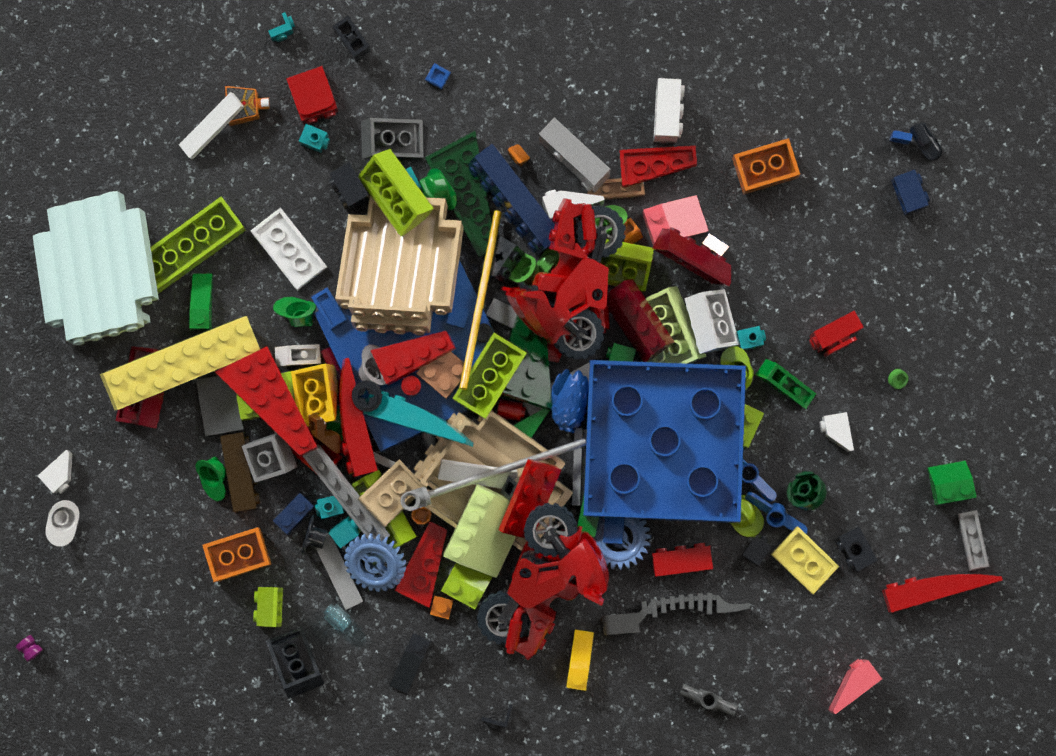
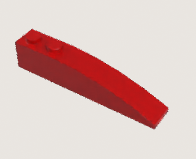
[339,358,378,477]
[882,574,1003,612]

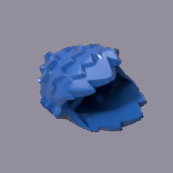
[551,369,589,433]

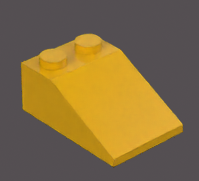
[291,364,338,427]

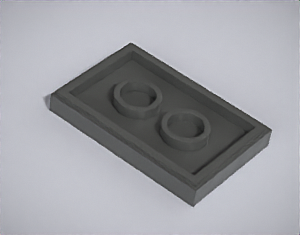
[196,376,244,437]

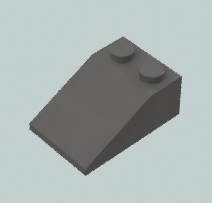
[361,118,424,159]

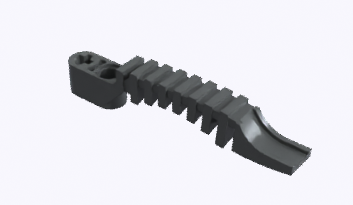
[602,593,750,635]

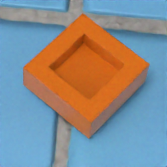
[430,596,454,619]

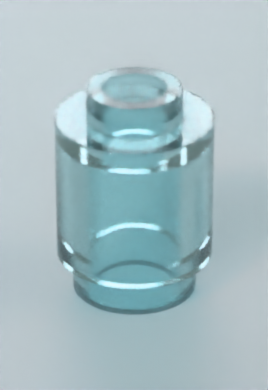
[323,604,352,632]

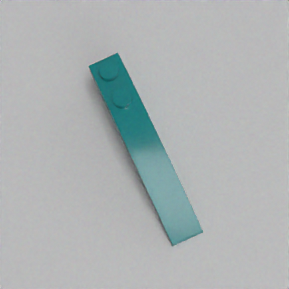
[363,391,474,447]

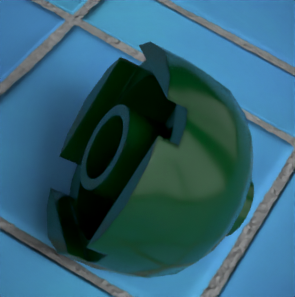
[787,471,827,511]

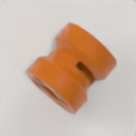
[412,507,431,525]

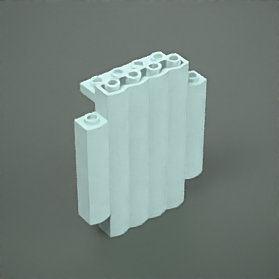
[33,191,159,345]

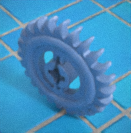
[592,518,651,570]
[344,533,406,592]

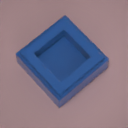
[425,63,451,90]
[890,131,912,145]
[446,305,470,329]

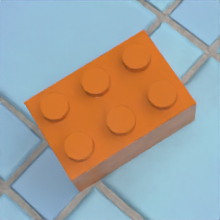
[732,138,800,195]
[202,527,272,582]

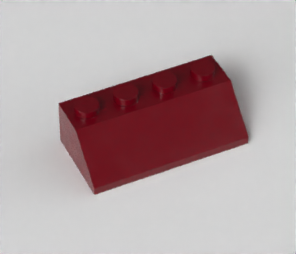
[652,227,731,287]
[607,279,674,362]
[115,346,164,429]

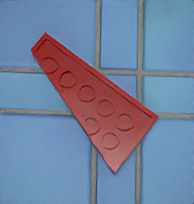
[215,347,318,457]

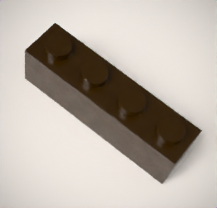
[220,432,261,513]

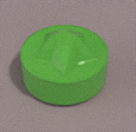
[888,369,908,389]

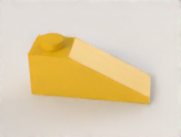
[566,630,594,691]

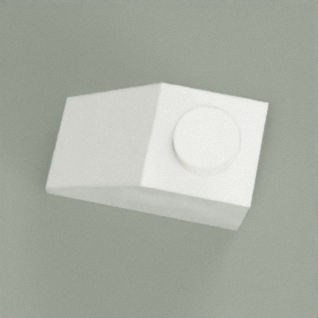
[275,344,321,367]
[820,412,854,452]
[38,450,72,494]

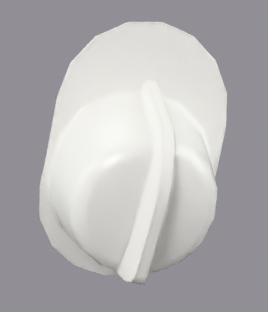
[46,500,79,546]

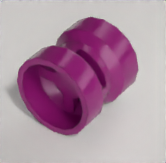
[16,635,43,662]

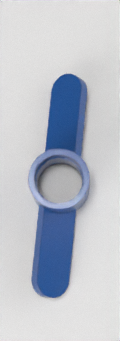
[742,459,776,501]
[745,492,807,534]

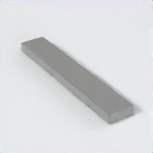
[303,444,390,541]

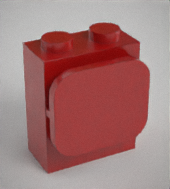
[286,66,339,125]
[809,310,864,357]

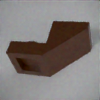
[308,414,341,453]

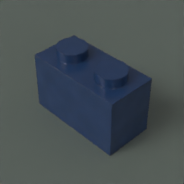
[891,170,930,216]
[273,493,315,535]

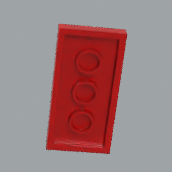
[499,459,562,538]

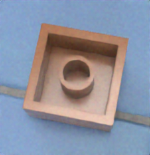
[416,352,464,400]

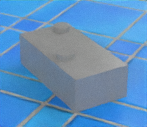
[539,117,610,193]

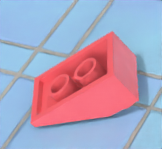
[642,195,708,246]
[828,659,882,714]

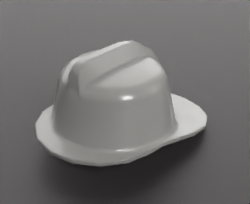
[359,344,386,385]

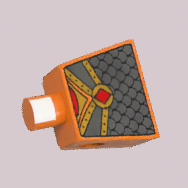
[225,86,270,126]

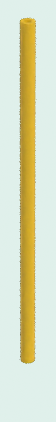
[459,211,502,390]

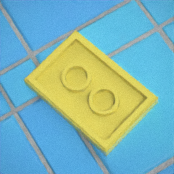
[771,527,839,594]

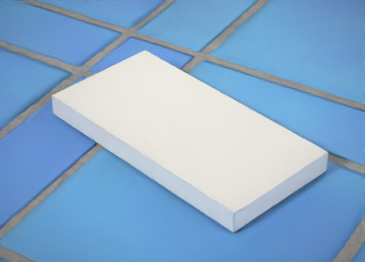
[251,208,328,291]

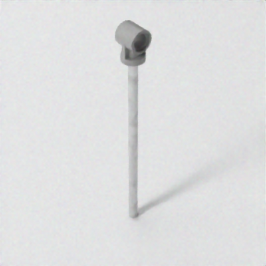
[400,438,586,511]

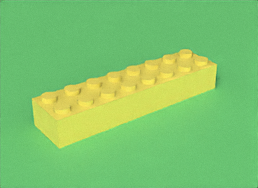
[100,316,260,410]

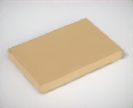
[358,459,424,527]

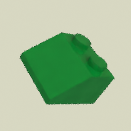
[927,461,976,505]

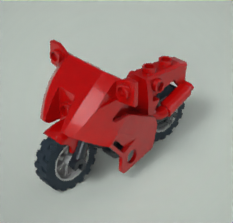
[501,198,626,359]
[477,503,609,660]

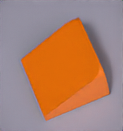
[508,144,530,167]
[623,218,643,244]

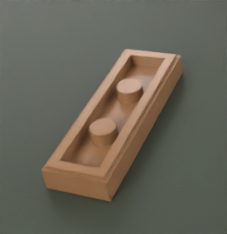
[587,178,645,200]

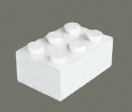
[653,78,685,143]
[685,289,740,354]

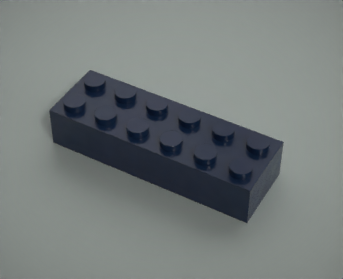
[468,144,555,255]

